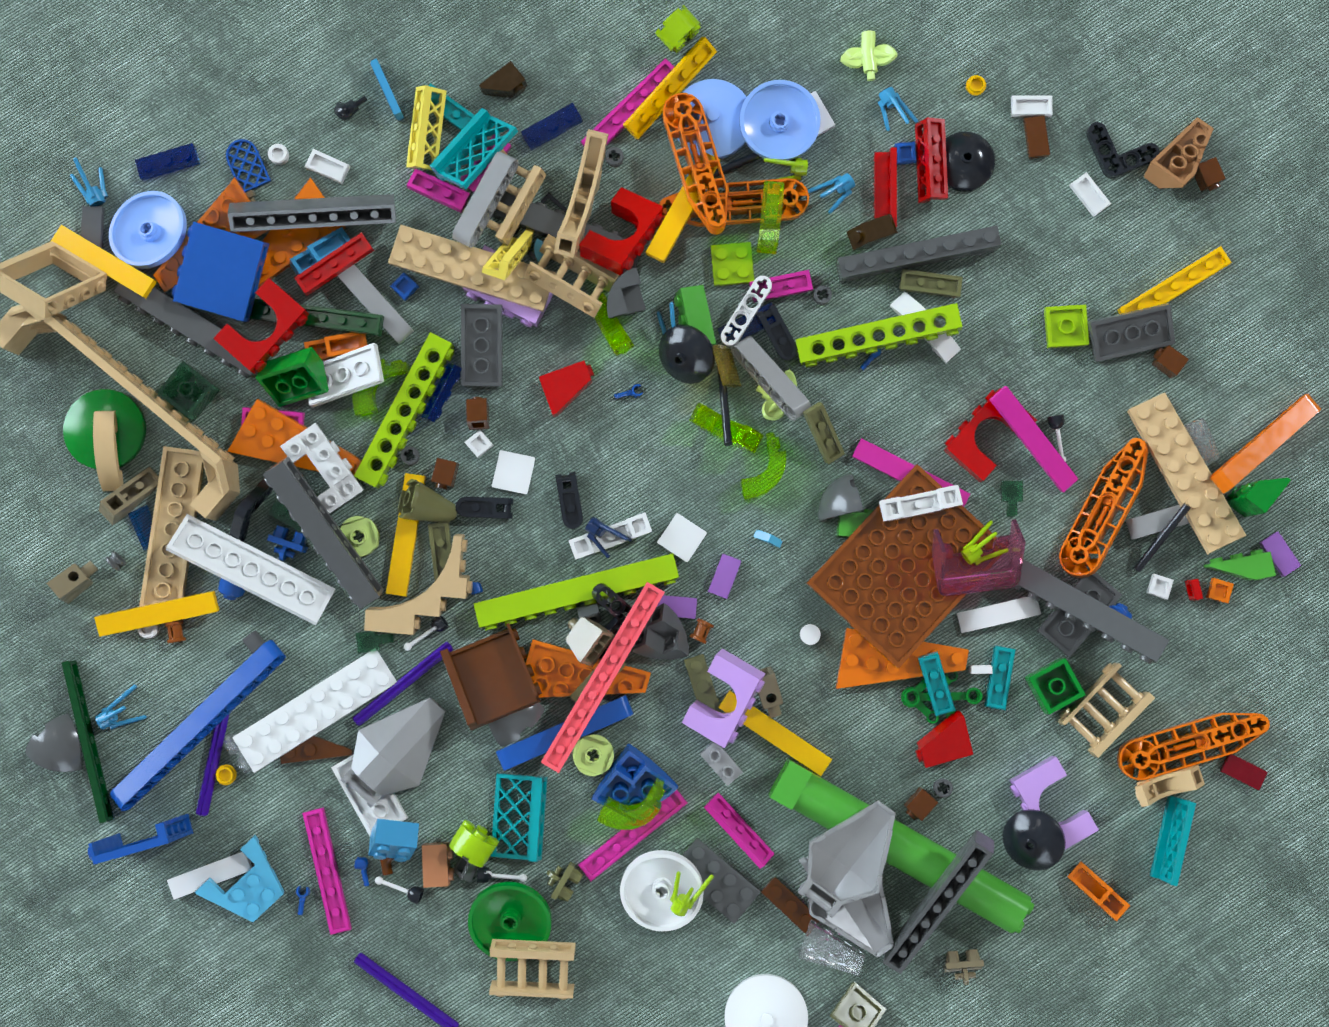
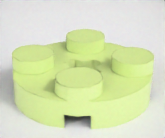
[340,516,380,557]
[573,734,614,776]

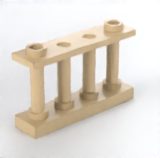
[462,149,546,246]
[523,234,619,318]
[1057,663,1155,758]
[489,939,576,1000]

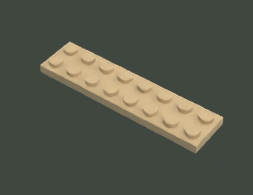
[388,225,556,312]
[1127,393,1246,555]
[139,446,204,607]

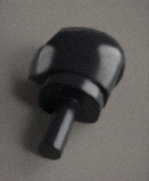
[334,96,367,121]

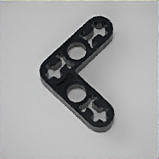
[1086,122,1160,179]
[230,479,273,542]
[592,583,632,658]

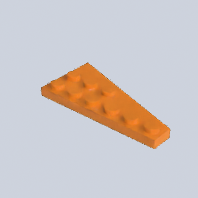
[153,177,269,292]
[526,639,651,698]

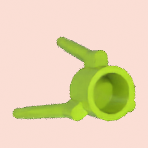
[764,158,808,180]
[961,521,1009,566]
[670,871,714,917]

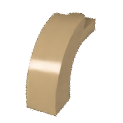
[1135,764,1205,807]

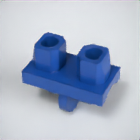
[267,525,308,562]

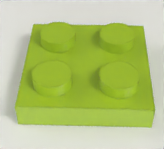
[711,242,754,287]
[1044,304,1089,348]

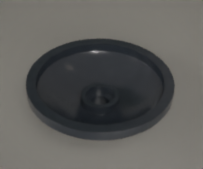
[946,131,995,192]
[659,325,715,384]
[1003,809,1066,871]

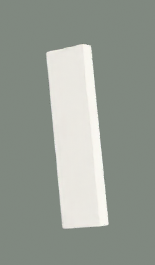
[167,852,252,900]

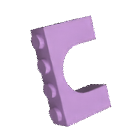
[463,245,553,328]
[682,649,765,748]
[1010,756,1099,849]

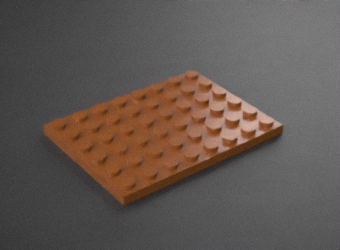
[806,464,1008,669]

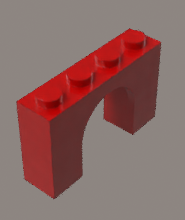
[579,187,665,276]
[213,278,309,374]
[943,388,1037,482]

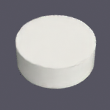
[268,144,289,165]
[138,624,160,639]
[800,624,821,645]

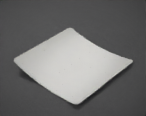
[492,450,535,494]
[657,513,707,562]

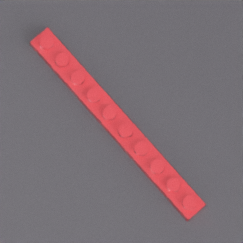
[541,582,665,773]

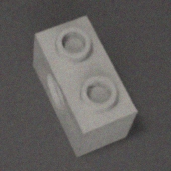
[700,742,743,786]

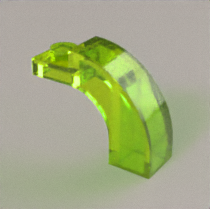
[756,181,784,254]
[590,291,634,356]
[352,358,410,418]
[689,403,764,453]
[740,432,786,501]
[597,778,665,830]

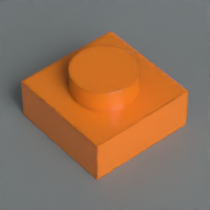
[1206,578,1234,604]

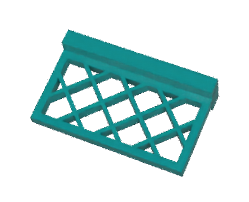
[429,108,518,190]
[490,773,548,862]
[1150,796,1196,886]

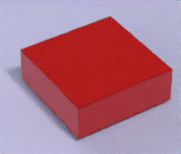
[1185,578,1203,601]

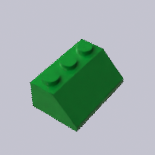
[256,347,329,407]
[1227,478,1291,517]

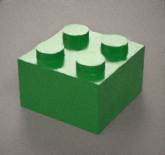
[1024,658,1086,715]

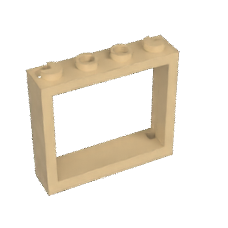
[0,241,107,319]

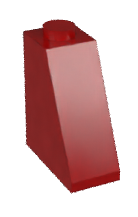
[539,360,594,417]
[915,710,974,768]

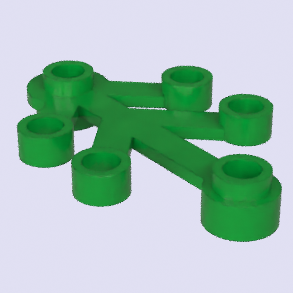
[901,672,982,724]

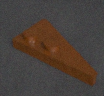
[280,735,354,764]

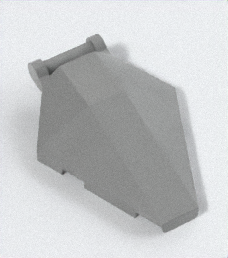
[341,697,446,808]
[797,800,896,917]
[799,856,894,958]

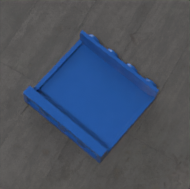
[172,222,269,322]
[88,814,193,865]

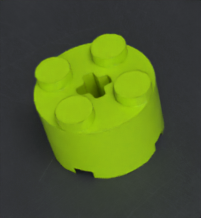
[655,5,701,54]
[449,820,499,867]

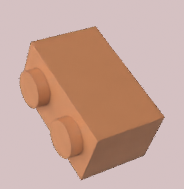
[422,842,454,888]

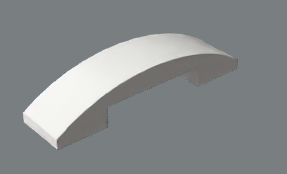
[890,291,961,363]
[879,485,963,521]
[568,512,652,560]
[956,596,1041,633]

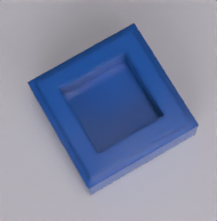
[894,142,917,165]
[390,272,419,301]

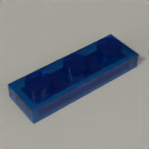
[521,103,583,151]
[135,143,200,181]
[421,363,462,422]

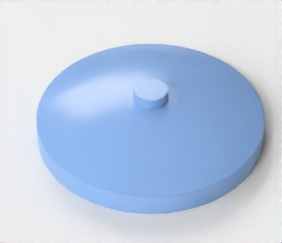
[677,79,747,159]
[739,80,821,161]
[109,191,187,269]

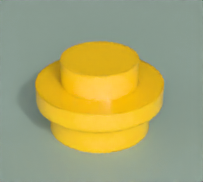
[966,75,986,96]
[216,764,237,785]

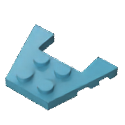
[195,835,284,922]

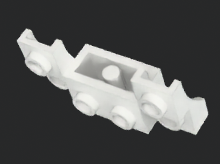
[280,423,364,514]

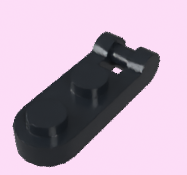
[756,304,798,360]
[555,472,583,529]
[455,497,513,519]

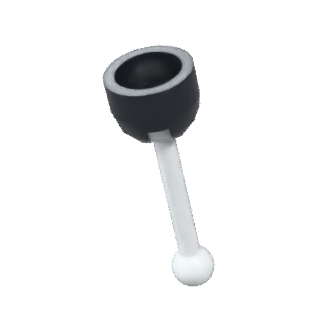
[1047,414,1066,462]
[404,615,449,651]
[477,866,527,883]
[375,876,424,905]

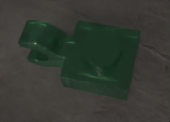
[1001,481,1023,517]
[355,631,394,654]

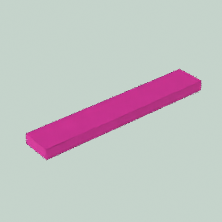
[581,58,674,146]
[989,386,1078,492]
[852,438,970,507]
[578,790,688,881]
[302,807,352,935]

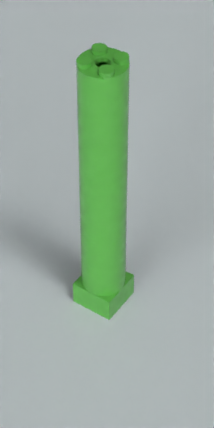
[768,758,1034,934]

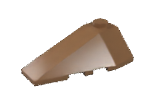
[1144,117,1214,189]

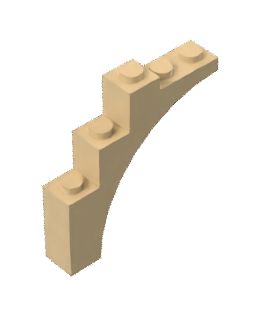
[554,129,609,258]
[364,534,473,635]

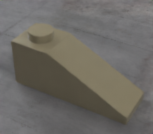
[99,467,159,526]

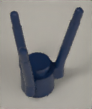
[585,517,632,558]

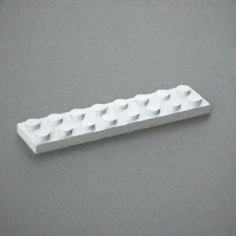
[166,514,336,625]
[232,648,397,773]

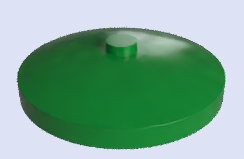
[63,389,146,469]
[468,882,552,961]

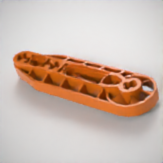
[663,93,728,235]
[659,178,809,227]
[1059,438,1148,578]
[1117,712,1270,780]

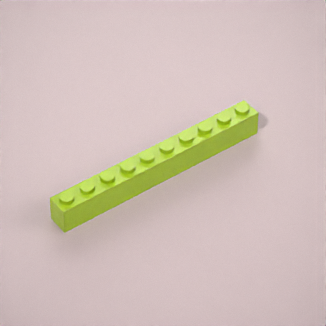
[474,553,679,631]

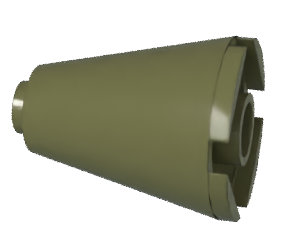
[397,479,457,523]

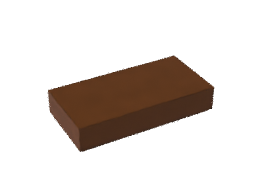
[1023,115,1050,159]

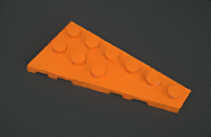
[258,178,346,289]
[227,399,362,475]
[836,628,969,689]

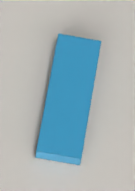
[370,58,404,121]

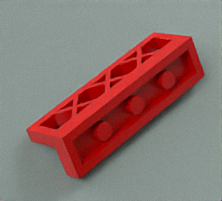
[915,117,948,203]
[874,147,897,228]
[294,232,374,296]

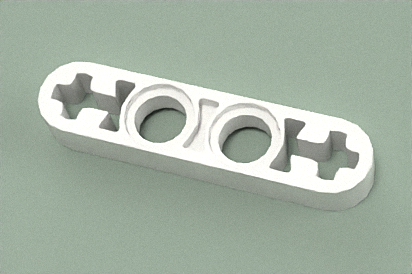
[721,276,772,347]

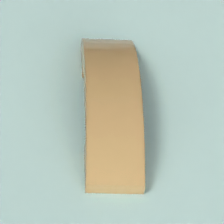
[93,411,124,491]

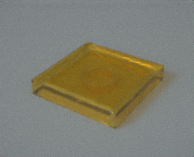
[712,344,741,388]

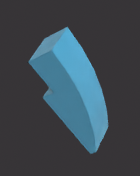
[290,227,350,275]

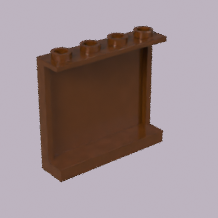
[440,623,542,731]

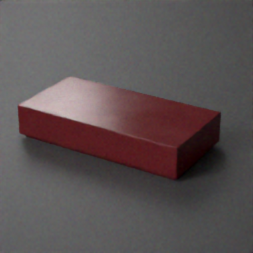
[1220,754,1268,791]

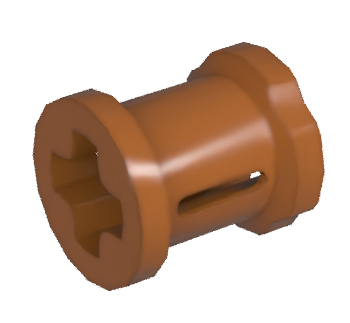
[689,618,714,644]
[164,620,186,644]

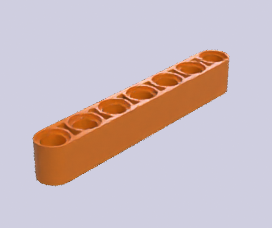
[1210,393,1321,493]

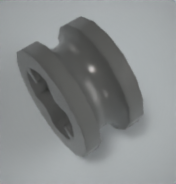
[605,147,624,167]
[813,286,832,305]
[400,446,420,465]
[105,551,126,571]
[933,778,953,798]

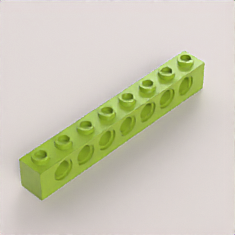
[796,303,962,368]
[354,332,455,489]

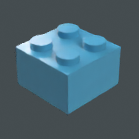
[368,819,419,862]

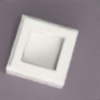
[465,430,494,458]
[1147,574,1174,600]
[968,665,993,674]

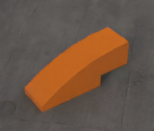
[304,333,367,361]
[1067,862,1130,922]

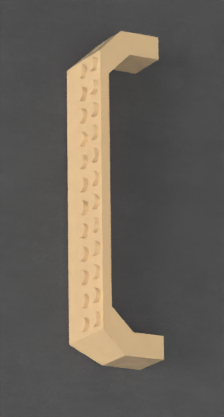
[0,305,240,521]

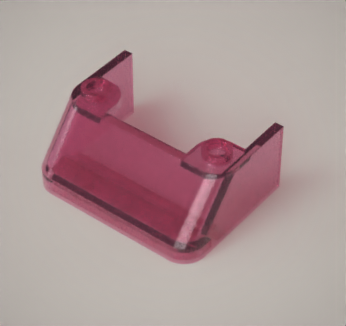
[932,519,1026,596]

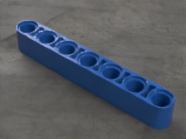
[496,695,634,771]

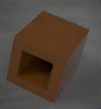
[1194,157,1226,192]
[1152,345,1189,378]
[466,397,490,430]
[431,458,459,490]
[904,787,938,821]

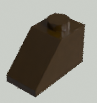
[479,61,527,98]
[847,214,898,250]

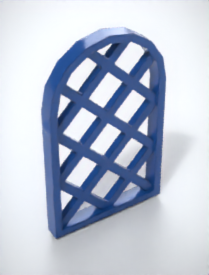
[226,139,271,193]

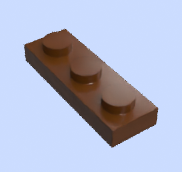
[761,876,820,935]

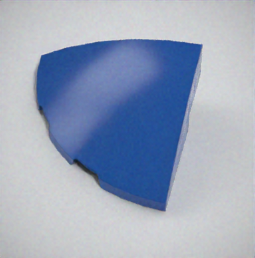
[592,743,678,810]

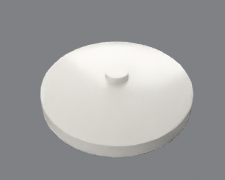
[620,850,704,931]
[724,974,808,1027]

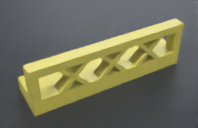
[406,85,446,171]
[482,228,534,280]

